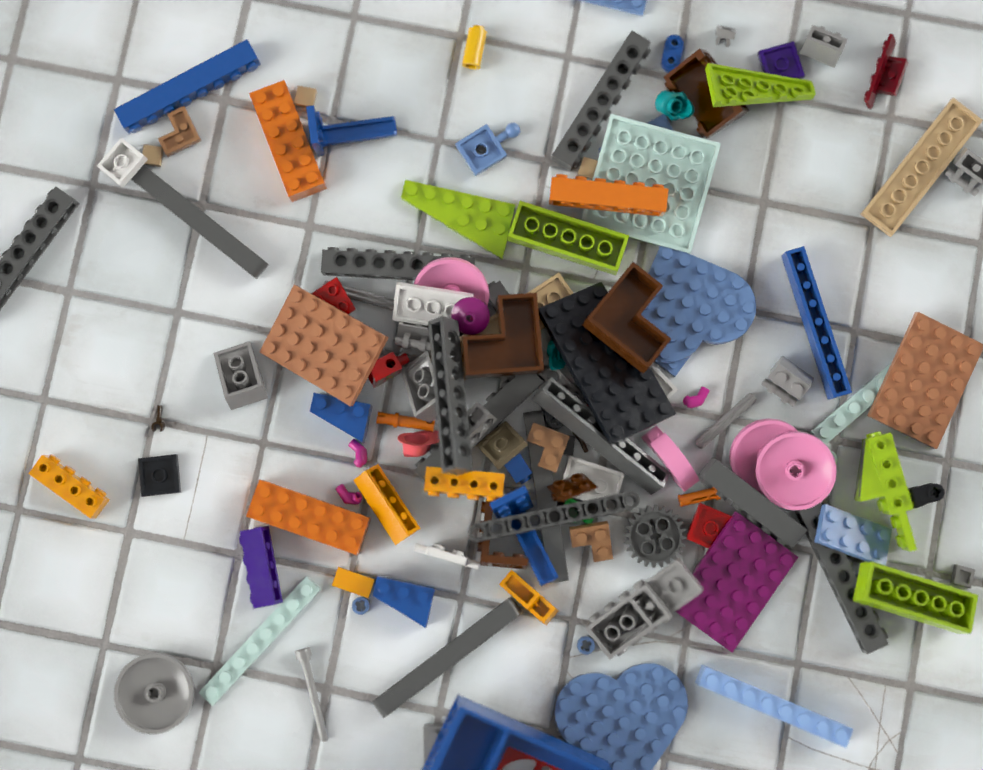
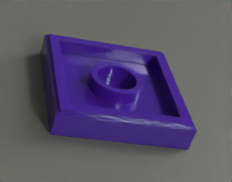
[757,41,805,79]

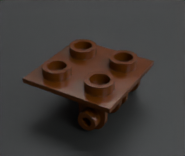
[547,473,598,502]

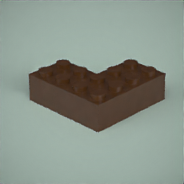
[582,262,671,373]
[461,293,544,379]

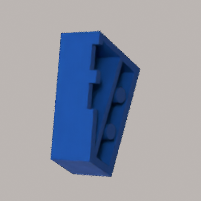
[310,393,373,443]
[373,575,435,628]

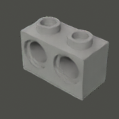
[467,402,497,448]

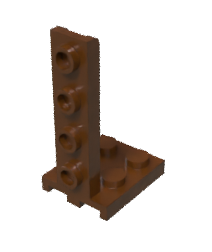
[477,498,528,570]

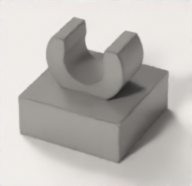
[715,25,736,47]

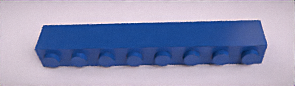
[114,39,261,134]
[781,246,852,400]

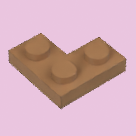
[158,106,201,157]
[527,423,570,473]
[569,521,613,562]

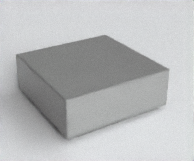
[950,564,975,588]

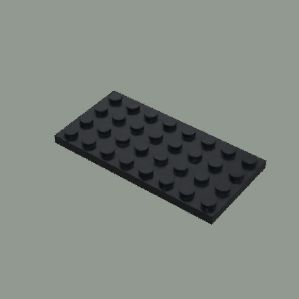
[538,282,676,446]

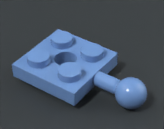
[455,123,520,177]

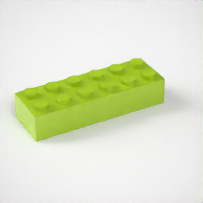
[508,201,629,276]
[853,561,978,634]

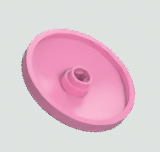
[414,257,489,321]
[729,418,798,495]
[756,432,836,510]

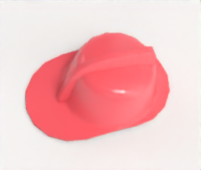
[397,430,439,457]

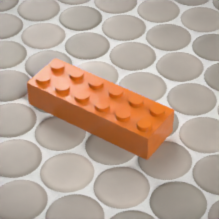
[249,80,327,202]
[549,174,669,217]
[246,479,371,555]

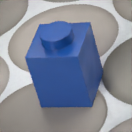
[504,453,532,485]

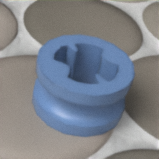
[352,597,369,615]
[577,636,595,655]

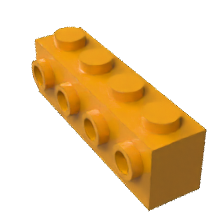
[28,454,110,519]
[353,464,421,545]
[424,466,505,502]

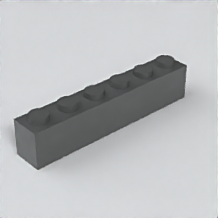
[698,457,807,548]

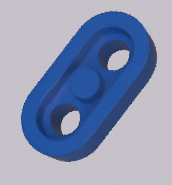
[661,35,684,73]

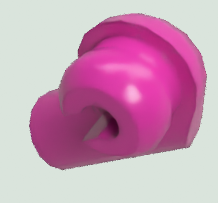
[683,386,710,408]
[348,439,367,468]
[335,484,363,505]

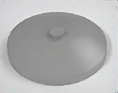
[114,653,195,734]

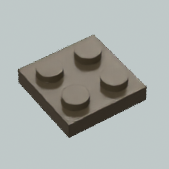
[477,420,528,470]

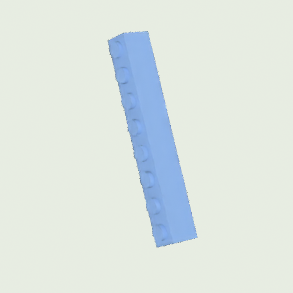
[695,664,853,748]

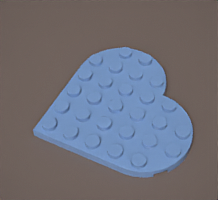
[641,246,756,363]
[555,663,688,770]

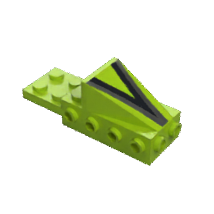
[854,431,917,552]

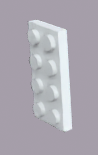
[392,282,474,326]

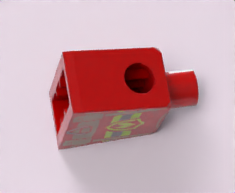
[368,352,410,388]

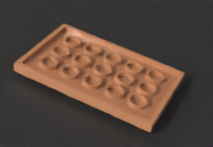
[260,285,389,406]
[867,312,983,449]

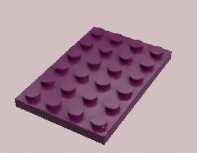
[675,512,798,653]

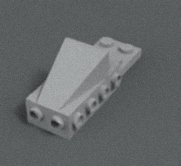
[585,557,704,659]

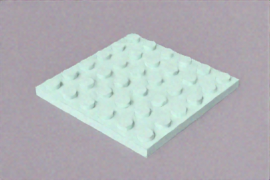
[582,114,721,254]

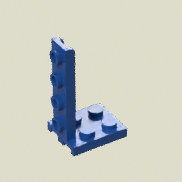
[306,105,398,156]
[489,486,559,587]

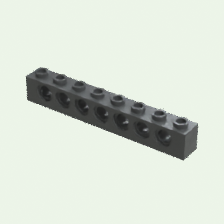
[551,30,651,171]
[0,186,80,310]
[321,247,475,281]
[428,316,473,476]
[794,503,889,654]

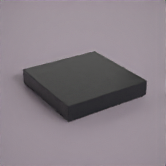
[138,454,181,497]

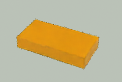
[332,567,375,598]

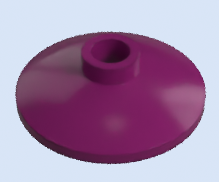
[451,297,490,335]

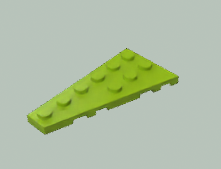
[705,63,816,107]
[401,180,515,260]

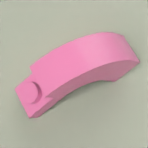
[641,426,700,492]

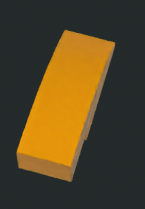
[499,570,559,626]

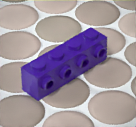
[239,526,283,609]

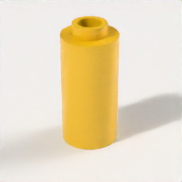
[462,25,487,70]

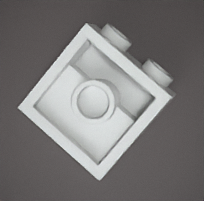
[97,138,148,188]

